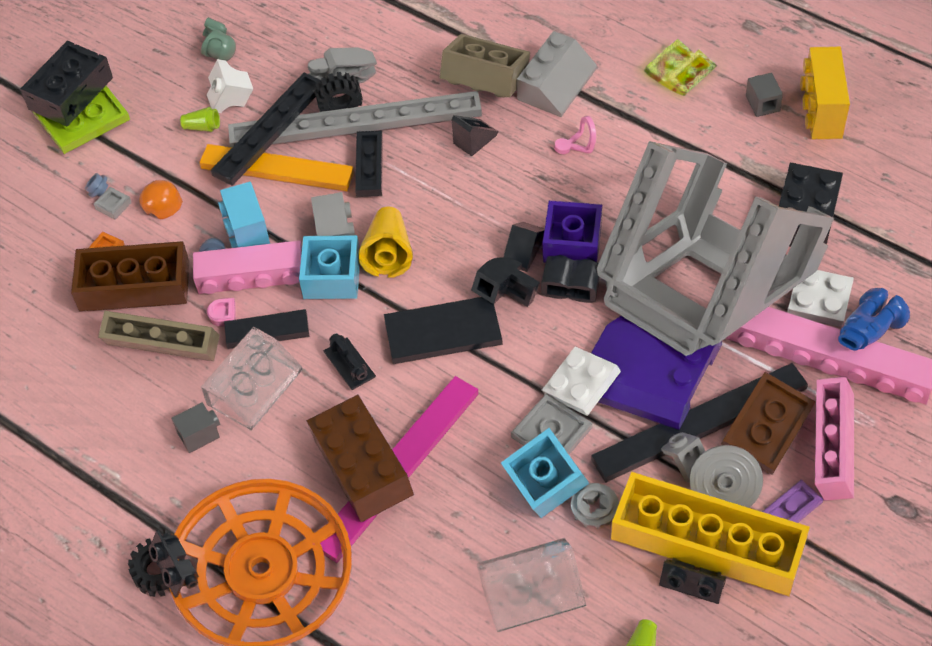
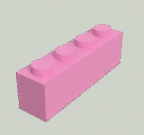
[193,240,302,294]
[815,377,854,501]

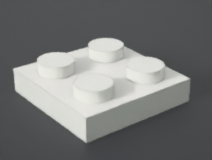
[787,270,854,328]
[542,347,621,416]

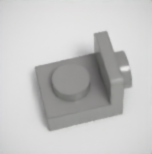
[661,432,705,482]

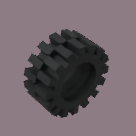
[315,72,363,112]
[128,538,185,597]

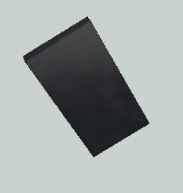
[384,297,503,364]

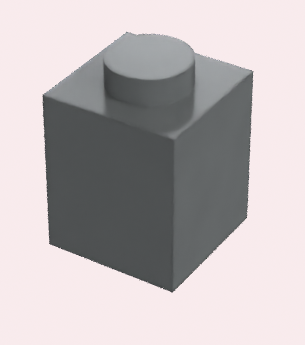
[746,73,783,117]
[171,402,220,453]

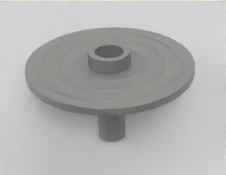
[690,445,763,508]

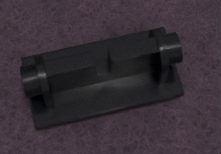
[323,333,376,390]
[149,530,199,598]
[659,558,727,604]

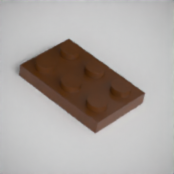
[721,372,816,475]

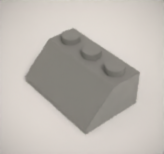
[517,31,597,117]

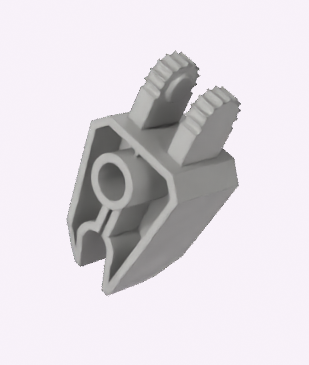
[308,47,377,84]

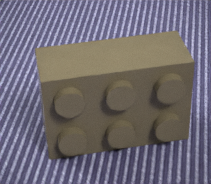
[440,34,530,98]

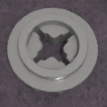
[571,483,619,529]

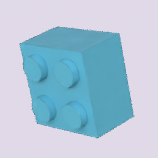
[218,181,270,248]
[299,235,360,299]
[501,428,589,518]

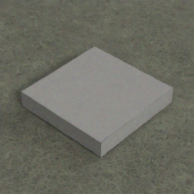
[511,393,593,454]

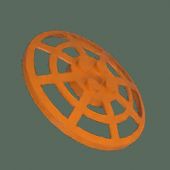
[169,479,352,646]

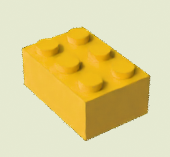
[800,46,850,140]

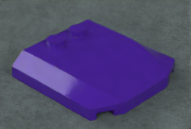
[591,316,722,430]

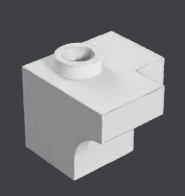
[207,59,253,113]

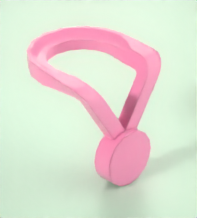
[554,116,596,154]

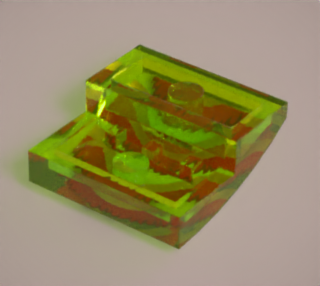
[644,39,717,96]

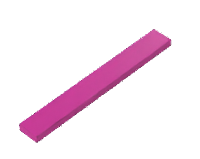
[313,376,479,563]

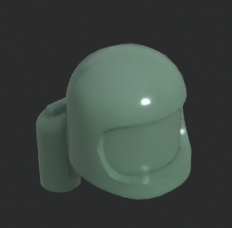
[201,17,236,61]

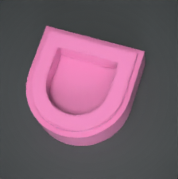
[207,298,236,327]

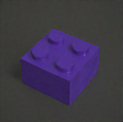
[543,200,603,263]

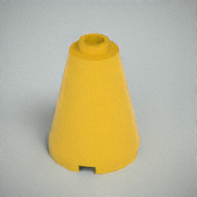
[359,206,413,278]

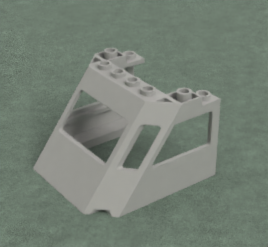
[597,141,834,356]

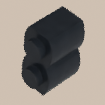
[541,255,600,303]

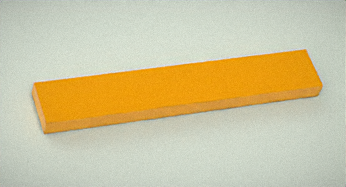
[199,144,354,192]

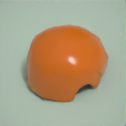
[139,180,183,219]

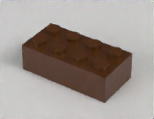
[71,241,189,312]
[306,394,414,522]

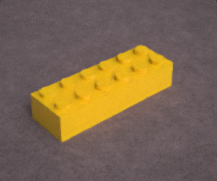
[611,472,810,597]

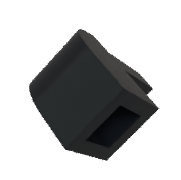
[471,257,540,307]

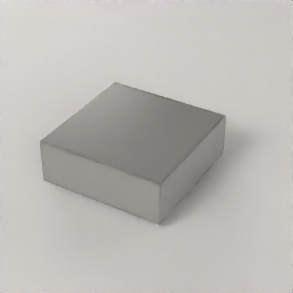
[94,187,132,220]

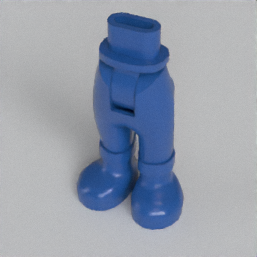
[838,288,910,351]

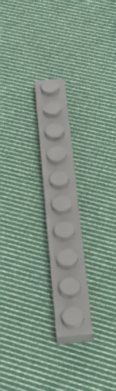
[228,91,482,148]

